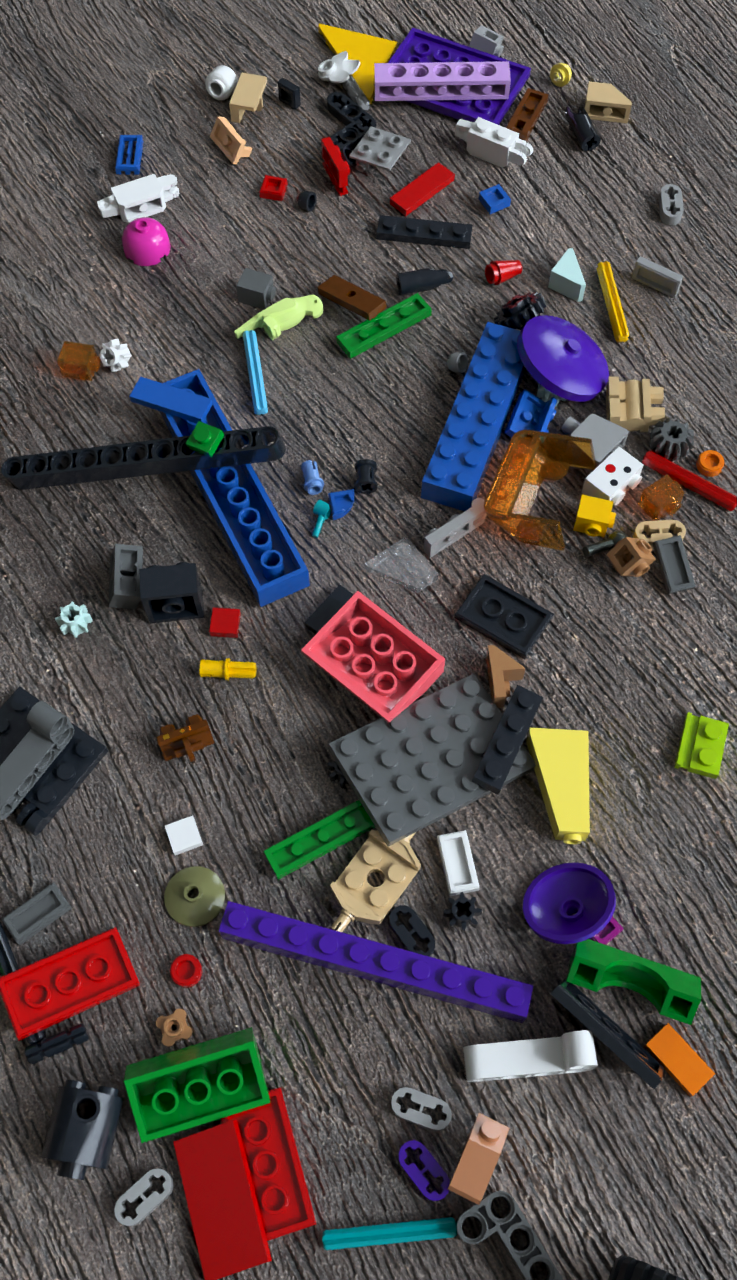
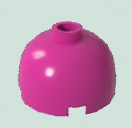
[122,217,171,266]

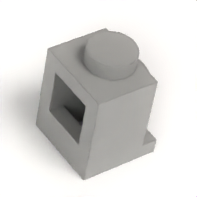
[469,25,504,57]

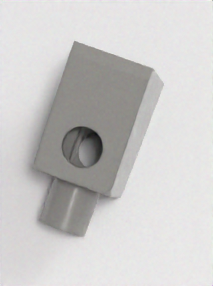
[562,414,629,473]

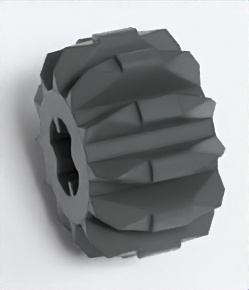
[649,417,694,462]

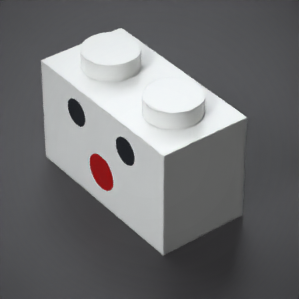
[581,447,643,506]

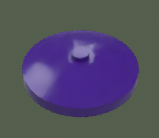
[517,315,609,402]

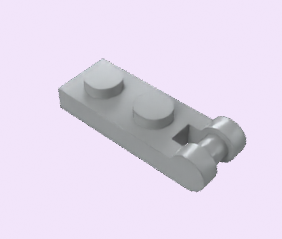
[424,498,488,558]

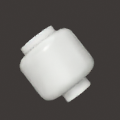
[205,65,238,100]

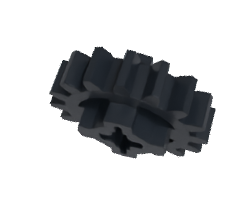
[494,291,547,330]

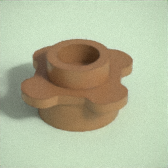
[156,1008,193,1047]

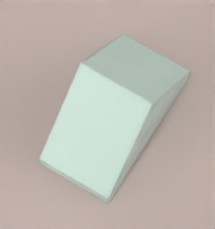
[548,248,586,302]

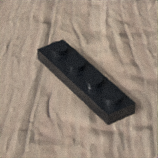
[376,215,473,249]
[471,684,543,795]

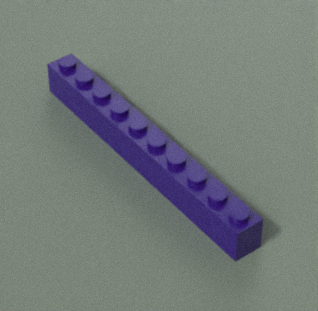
[219,901,533,1023]

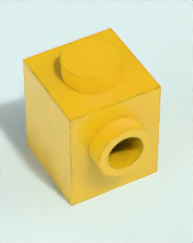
[573,495,616,537]

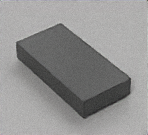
[652,535,696,595]
[2,882,72,945]

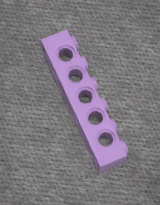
[374,61,511,101]

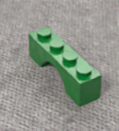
[566,939,701,1025]

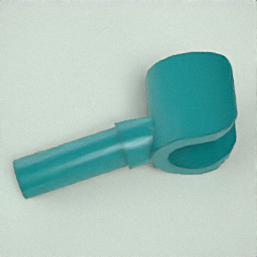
[312,500,331,538]

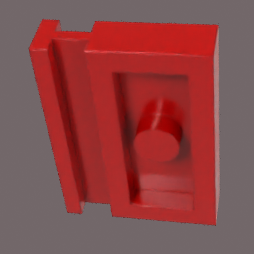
[321,137,350,196]

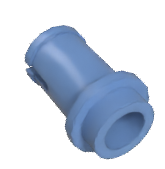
[301,460,324,495]

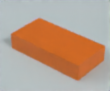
[644,1023,715,1097]

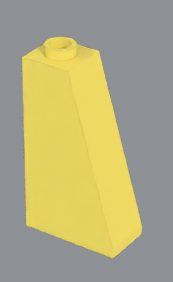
[527,728,590,845]

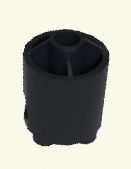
[40,1080,124,1180]

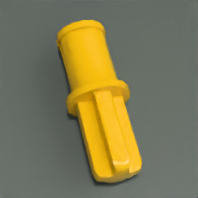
[199,658,257,680]

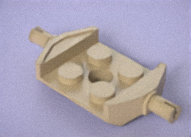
[330,830,421,932]

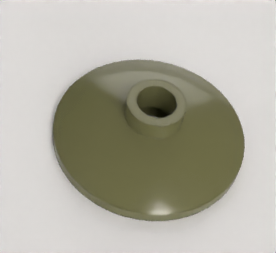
[164,866,225,927]

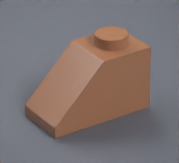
[448,1113,510,1205]

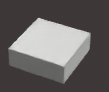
[165,815,203,855]

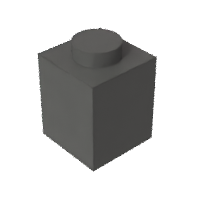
[236,268,276,309]

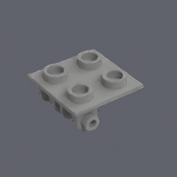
[349,127,411,172]

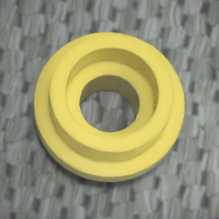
[550,63,572,87]

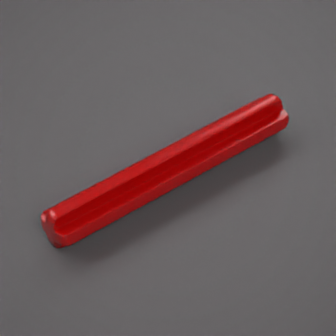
[642,451,737,511]

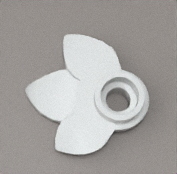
[318,51,360,83]

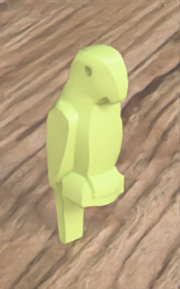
[235,295,323,340]

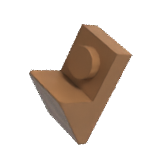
[486,645,525,708]

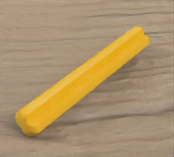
[596,261,629,343]

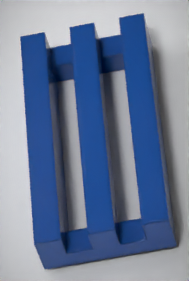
[115,135,143,175]

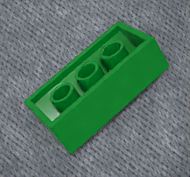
[124,1027,271,1143]

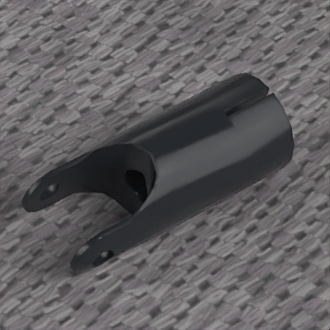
[565,105,601,151]
[396,268,453,296]

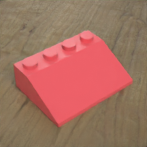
[301,591,445,723]

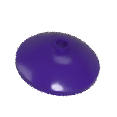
[523,863,616,944]

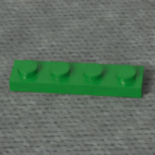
[336,293,432,359]
[263,800,375,880]

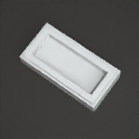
[437,830,479,896]

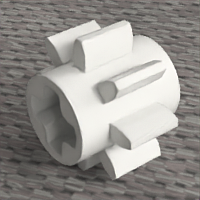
[99,339,132,372]

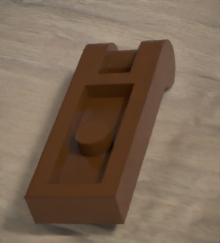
[506,88,549,143]

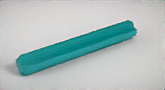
[322,1217,457,1250]

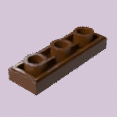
[317,275,387,321]

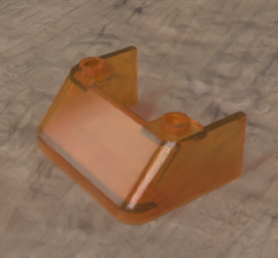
[484,430,596,551]

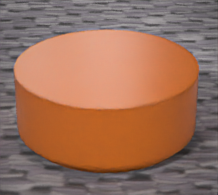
[696,450,724,477]

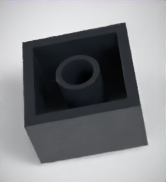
[139,562,205,624]

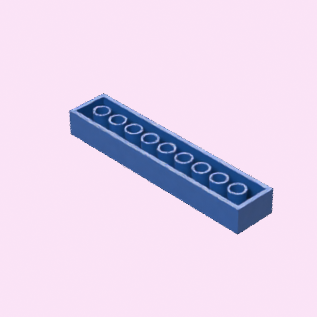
[159,369,310,607]

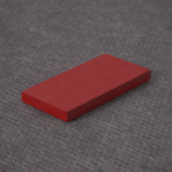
[0,927,140,1041]
[220,1087,317,1241]
[173,1120,272,1280]

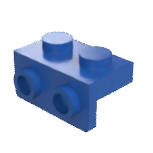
[505,389,557,449]

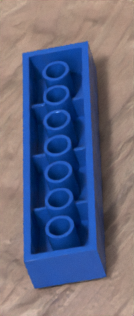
[421,322,526,512]

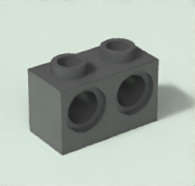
[109,544,143,609]

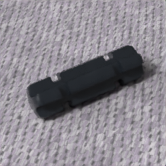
[24,1024,89,1064]

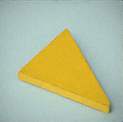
[318,23,397,104]

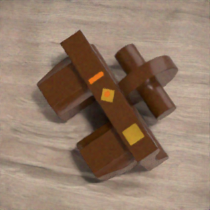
[156,714,215,762]

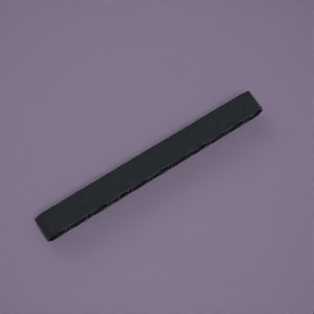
[1,426,286,490]

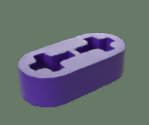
[398,1140,450,1201]

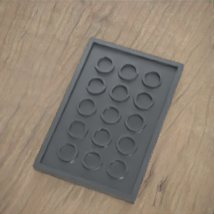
[327,674,536,847]

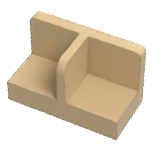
[229,73,267,123]

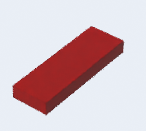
[390,162,455,216]

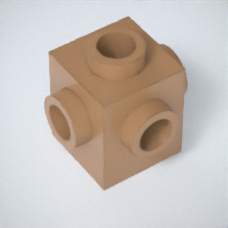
[606,537,656,577]

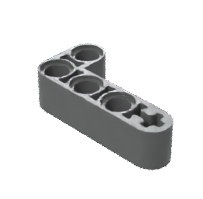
[0,701,75,820]
[456,1191,563,1280]

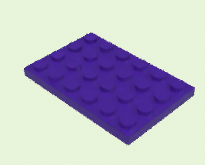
[388,28,531,125]

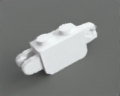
[455,117,533,168]
[97,174,180,223]

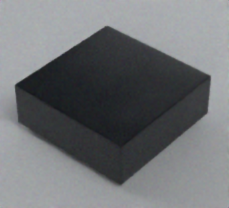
[277,77,301,109]

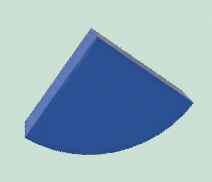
[328,489,355,520]

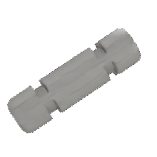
[343,75,370,110]

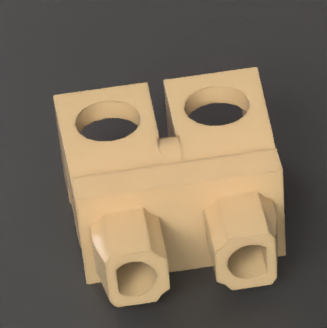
[606,377,665,432]

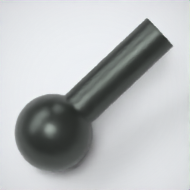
[582,531,628,557]

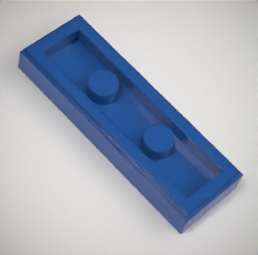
[129,376,213,423]

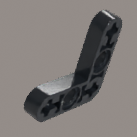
[327,92,376,151]

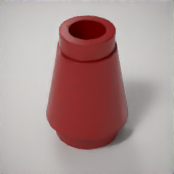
[485,260,522,285]

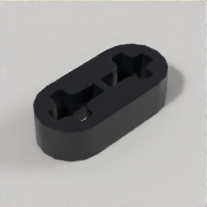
[389,905,435,957]

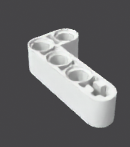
[463,1030,598,1082]

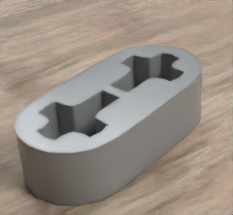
[659,184,684,226]
[391,1087,452,1131]
[114,1168,174,1226]

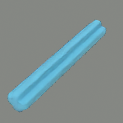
[243,330,268,415]

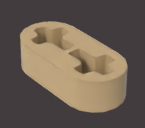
[633,520,686,548]

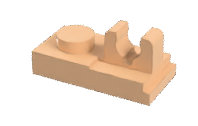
[210,116,252,164]

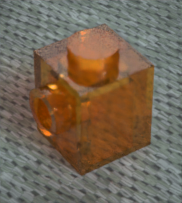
[57,341,100,381]
[638,475,685,521]

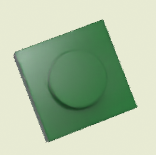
[186,421,224,458]

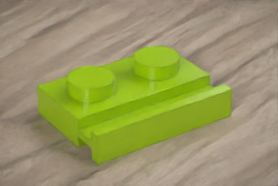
[674,712,729,779]

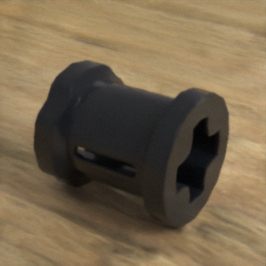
[354,459,378,494]

